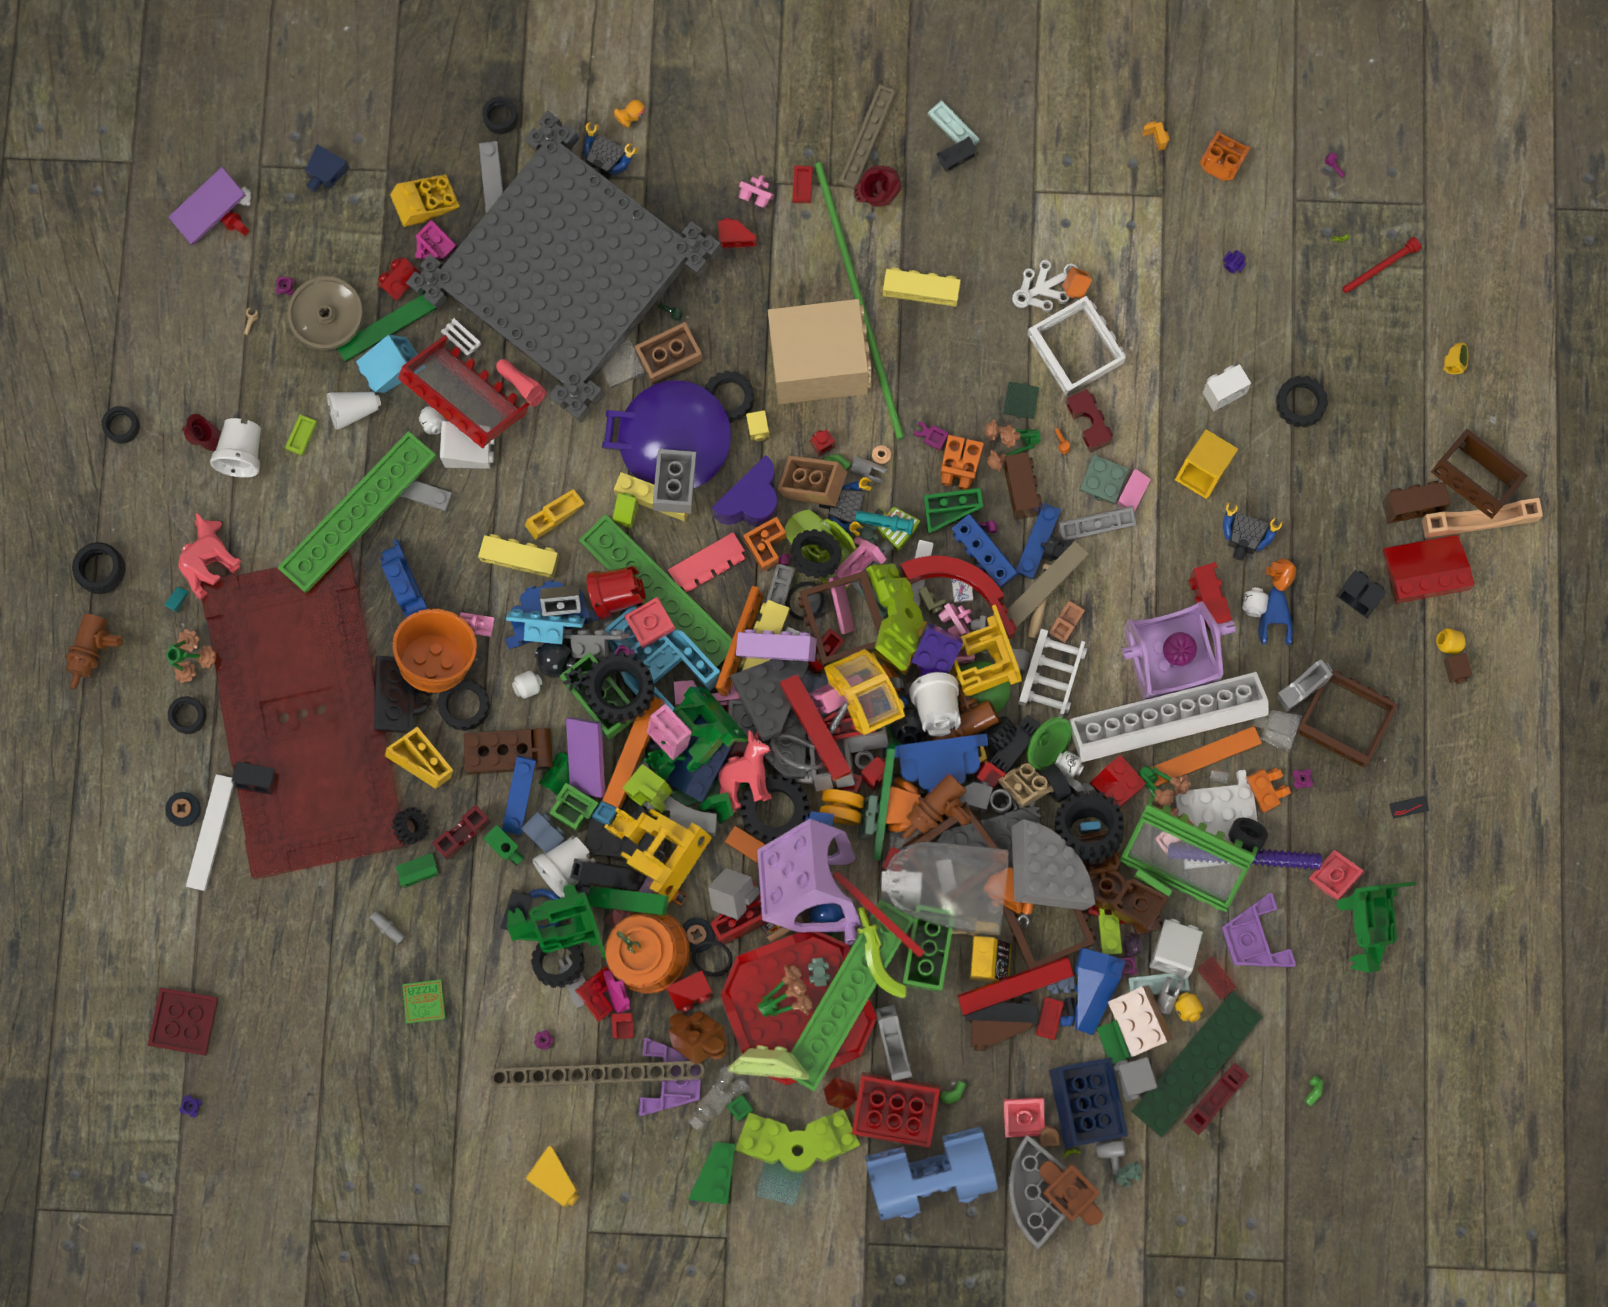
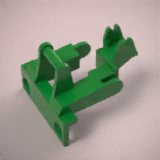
[644,686,748,780]
[1337,881,1416,973]
[506,885,606,960]

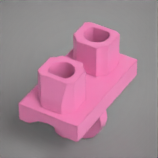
[739,174,774,208]
[938,603,973,636]
[460,612,495,637]

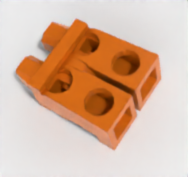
[940,435,984,490]

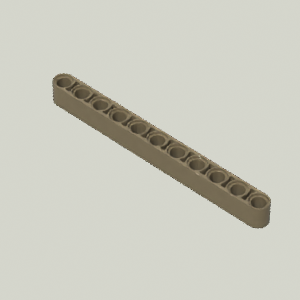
[490,1061,706,1088]

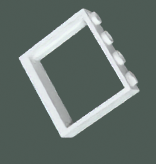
[1027,296,1126,397]

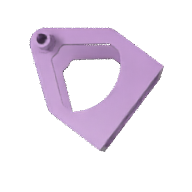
[1122,601,1236,700]
[757,819,862,945]

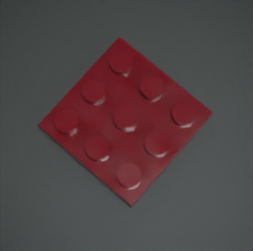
[147,987,219,1056]

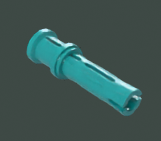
[855,510,914,535]

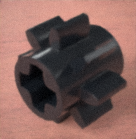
[563,668,587,692]

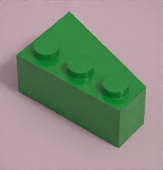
[923,488,983,535]
[688,1142,736,1205]

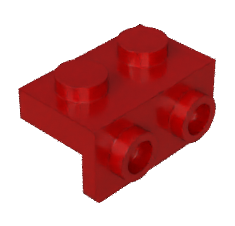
[376,257,421,301]

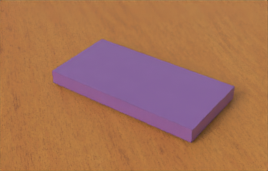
[169,167,246,245]
[566,716,605,798]

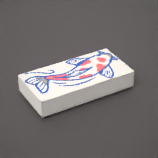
[951,579,973,603]

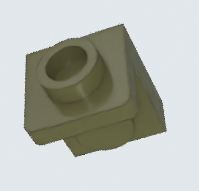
[918,587,946,614]

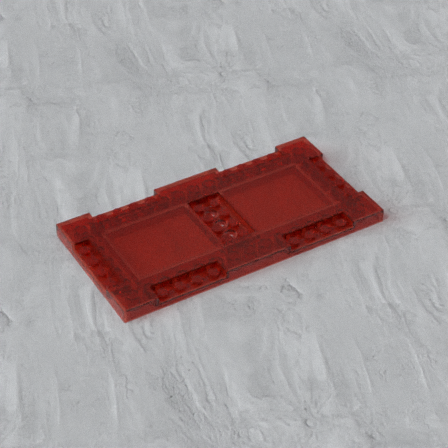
[200,550,406,880]

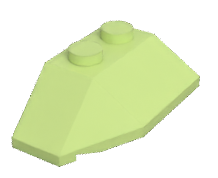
[728,1046,809,1080]

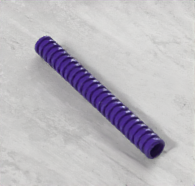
[1168,842,1322,870]

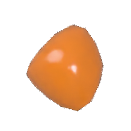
[1266,558,1297,591]

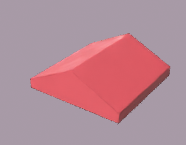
[1309,850,1364,900]
[1004,1098,1045,1138]

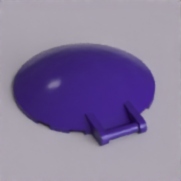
[602,380,731,488]

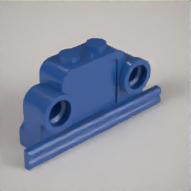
[380,539,428,618]
[505,580,600,650]
[886,734,988,793]

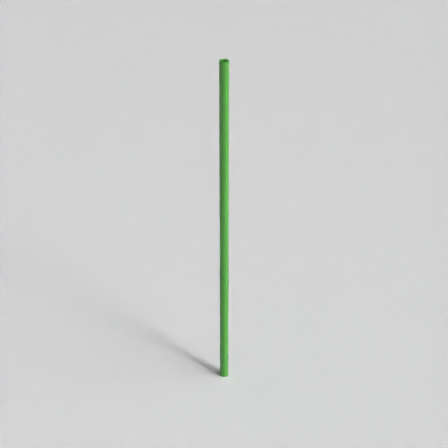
[815,162,904,440]

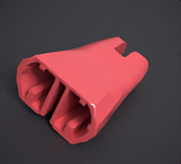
[496,359,547,407]

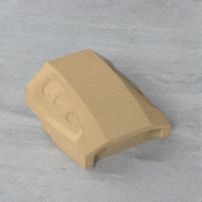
[998,763,1054,807]

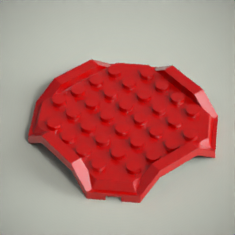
[720,932,877,1086]

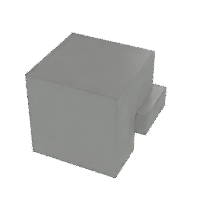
[708,868,760,920]
[1114,1057,1157,1102]

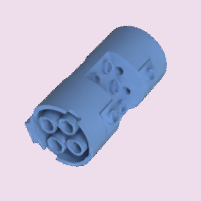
[865,1126,998,1221]

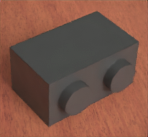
[540,585,581,616]

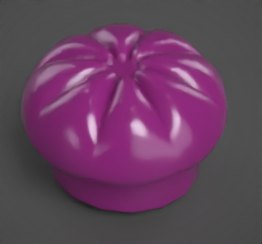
[1163,632,1197,666]

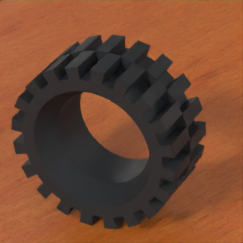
[584,651,655,724]
[741,774,809,844]
[1055,790,1124,865]

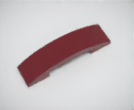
[1184,1063,1249,1135]

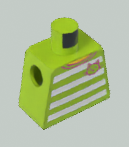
[875,507,920,553]

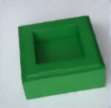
[727,1094,754,1122]

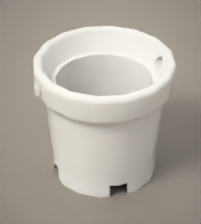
[210,418,261,477]
[909,672,961,736]
[533,835,596,898]

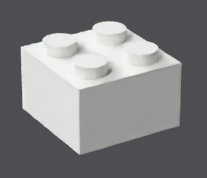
[1203,364,1251,412]

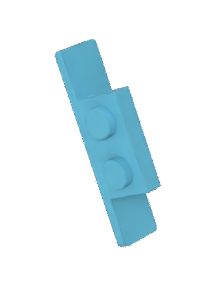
[506,609,585,644]

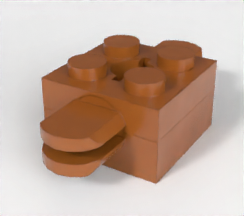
[669,1010,727,1065]
[1039,1161,1103,1226]

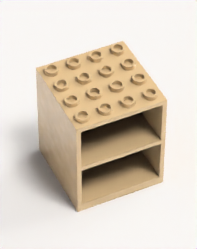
[768,299,871,404]

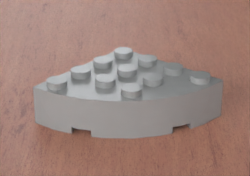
[1012,819,1095,910]
[1008,1135,1066,1250]

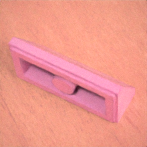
[1117,469,1151,512]

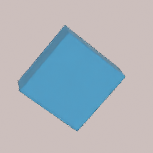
[592,801,618,826]
[1079,821,1101,833]

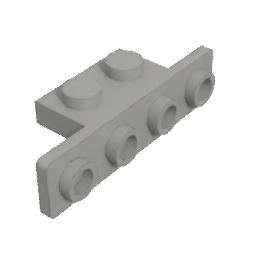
[563,629,630,658]

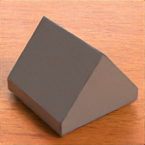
[1012,649,1031,672]

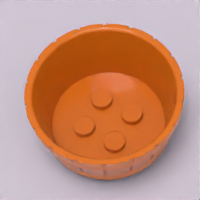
[393,609,477,693]
[605,912,690,994]

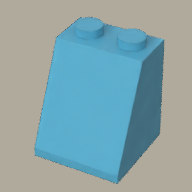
[356,335,426,393]

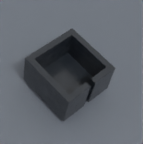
[1336,570,1387,618]

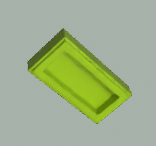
[285,414,318,456]

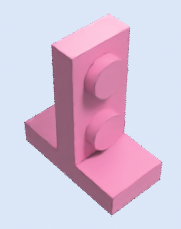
[834,536,887,587]

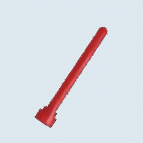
[1342,237,1422,293]

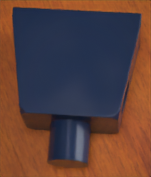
[305,144,349,192]

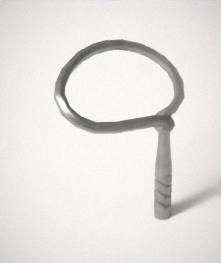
[771,702,849,770]

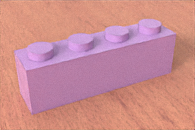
[736,630,817,662]

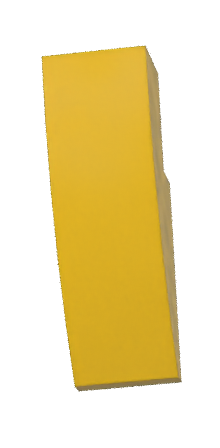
[525,489,585,540]

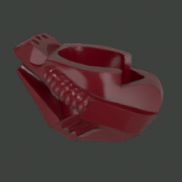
[854,165,902,207]

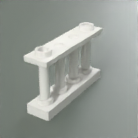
[1018,629,1087,717]

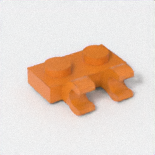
[1245,768,1291,813]

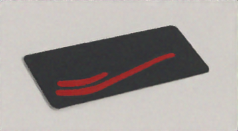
[1389,796,1429,818]

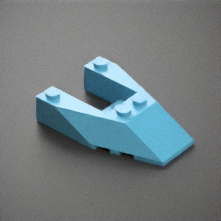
[605,606,720,711]

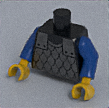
[584,122,638,178]
[819,477,872,536]
[1222,502,1283,561]

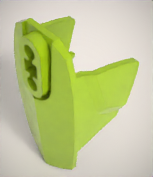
[784,509,857,589]

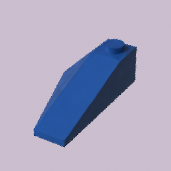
[1075,948,1125,1035]

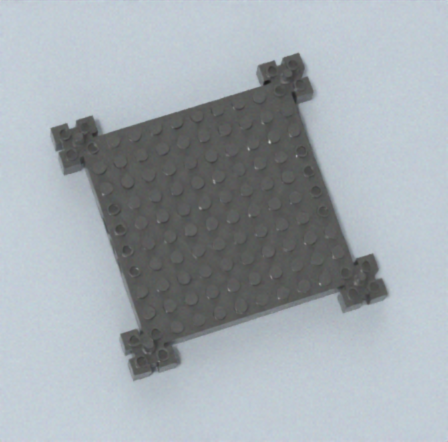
[406,110,723,423]

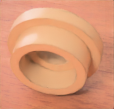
[872,445,891,464]

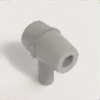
[1096,1140,1126,1175]

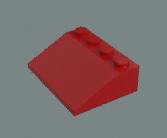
[1383,535,1475,604]
[852,1072,940,1148]

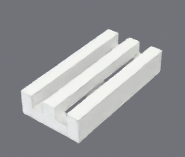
[441,318,481,358]

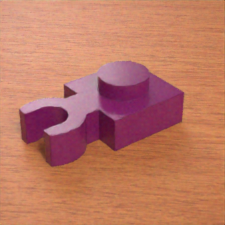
[913,422,949,451]

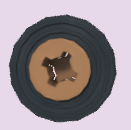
[165,792,201,827]
[682,918,714,953]

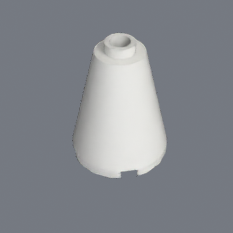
[327,392,381,430]

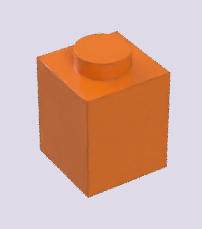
[1062,266,1092,299]

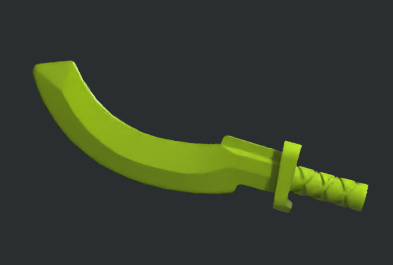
[857,906,906,998]

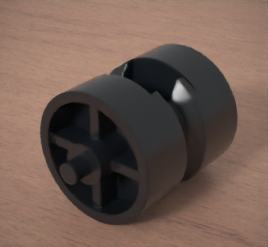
[1040,535,1072,562]

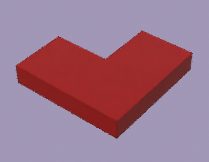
[575,966,617,1022]

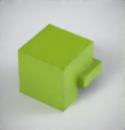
[622,764,673,813]

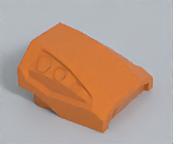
[1200,131,1251,181]

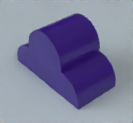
[712,455,778,527]

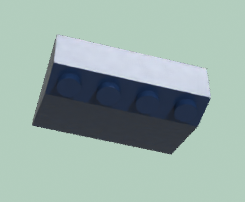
[665,714,740,802]
[1049,1058,1128,1148]

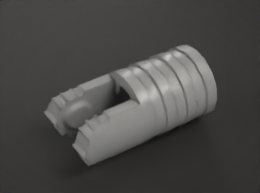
[850,456,888,484]
[1156,976,1184,1014]

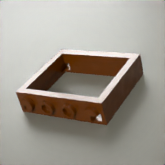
[1431,429,1527,519]
[797,571,882,667]
[1295,669,1399,768]
[903,801,1008,905]
[999,903,1097,970]

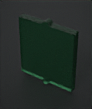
[1003,382,1039,419]

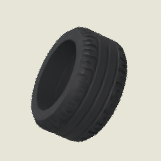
[72,542,125,594]

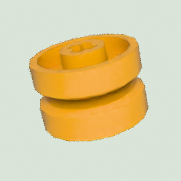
[819,789,865,826]

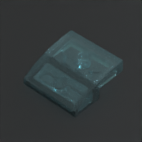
[756,1161,804,1206]

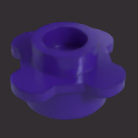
[179,1095,202,1118]

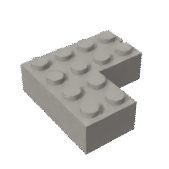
[808,702,889,791]

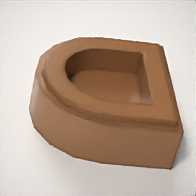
[1039,1126,1060,1147]

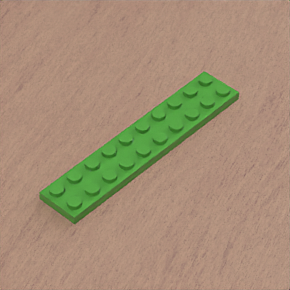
[277,431,437,593]
[579,514,733,668]
[791,899,914,1092]

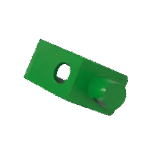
[483,825,524,866]

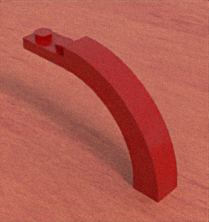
[900,556,1017,640]

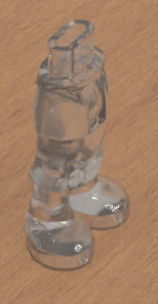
[688,1063,751,1132]

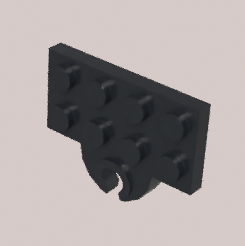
[373,655,433,733]
[586,800,665,858]

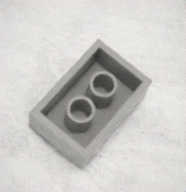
[653,449,696,514]

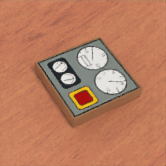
[760,914,804,943]

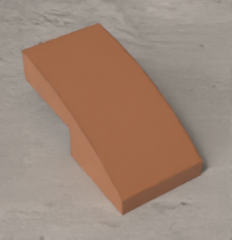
[1049,600,1085,643]

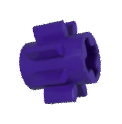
[1223,250,1247,274]

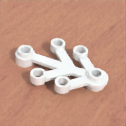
[1012,260,1078,313]

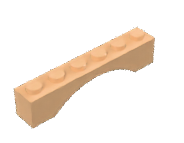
[1422,498,1543,538]

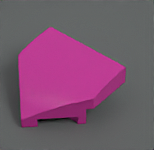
[415,220,458,260]
[603,970,630,1013]

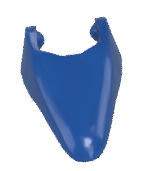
[1258,587,1294,645]

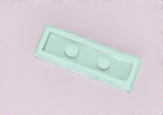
[928,100,979,145]
[1128,973,1190,995]

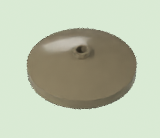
[287,276,363,350]

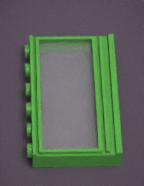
[1120,797,1258,912]

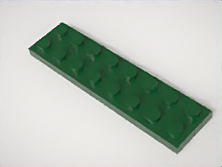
[1131,991,1262,1138]

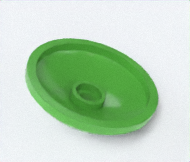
[957,661,1010,713]
[1028,717,1072,770]

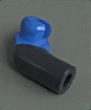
[1060,997,1075,1027]

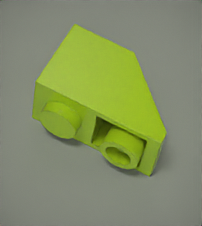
[613,492,639,529]

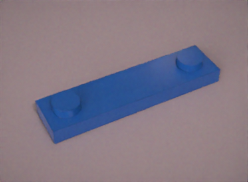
[1016,503,1061,579]
[502,756,537,835]

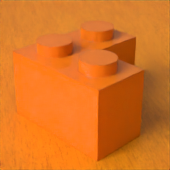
[743,517,787,572]

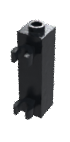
[990,714,1041,782]
[570,858,644,896]
[962,987,1038,1026]

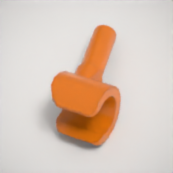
[1055,428,1070,455]

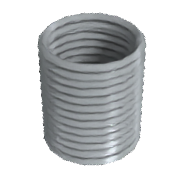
[990,789,1012,813]

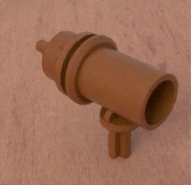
[66,614,124,690]
[930,685,1000,741]
[902,773,971,839]

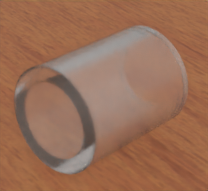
[1209,768,1229,784]

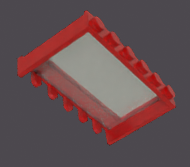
[398,335,530,449]

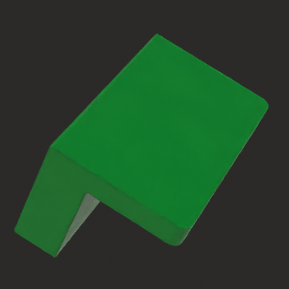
[539,752,570,796]
[698,792,734,824]
[396,853,440,888]
[1096,1020,1130,1064]

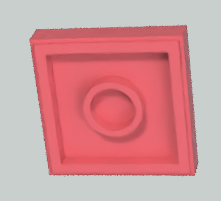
[624,597,676,648]

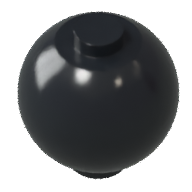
[535,641,579,678]
[890,707,928,745]

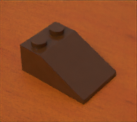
[970,1020,1032,1051]

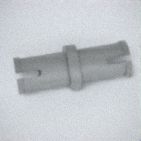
[369,910,406,945]

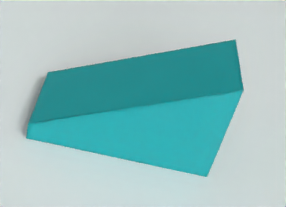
[164,587,188,613]

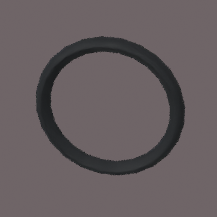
[786,581,825,621]
[692,940,733,976]

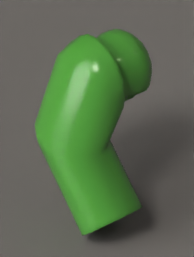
[824,454,852,471]
[1304,1076,1324,1106]
[940,1081,967,1104]

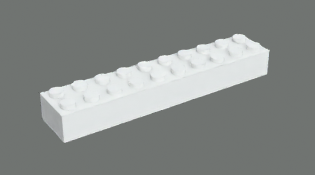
[1070,672,1269,762]

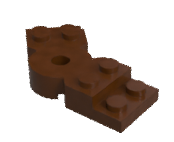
[1076,830,1168,931]

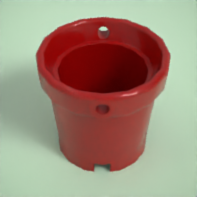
[586,565,646,620]

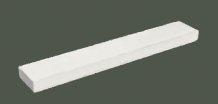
[186,774,234,891]

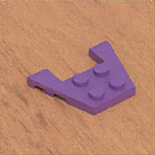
[1221,893,1296,967]
[639,1038,702,1116]

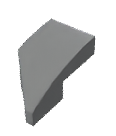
[1066,777,1099,796]

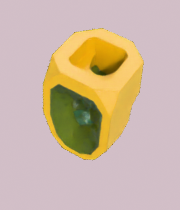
[1443,342,1468,375]

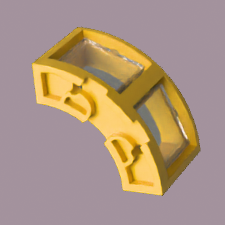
[824,649,905,735]

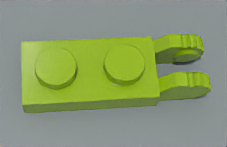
[1098,908,1122,955]

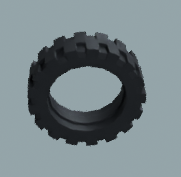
[705,370,754,422]
[1276,375,1328,428]
[789,529,842,578]
[437,678,490,731]
[531,943,585,988]

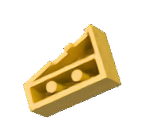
[385,727,453,789]

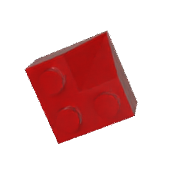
[1090,755,1146,808]
[666,971,714,1013]

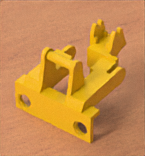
[949,605,1022,696]
[604,808,712,903]

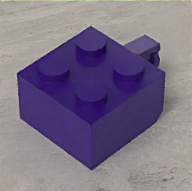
[911,623,963,677]

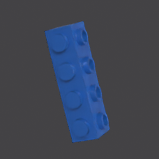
[951,514,1020,588]

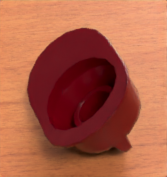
[182,413,221,451]

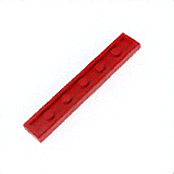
[780,674,851,781]
[832,870,925,957]
[957,956,1074,1015]

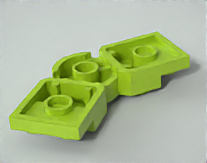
[866,563,923,671]
[735,1109,860,1173]

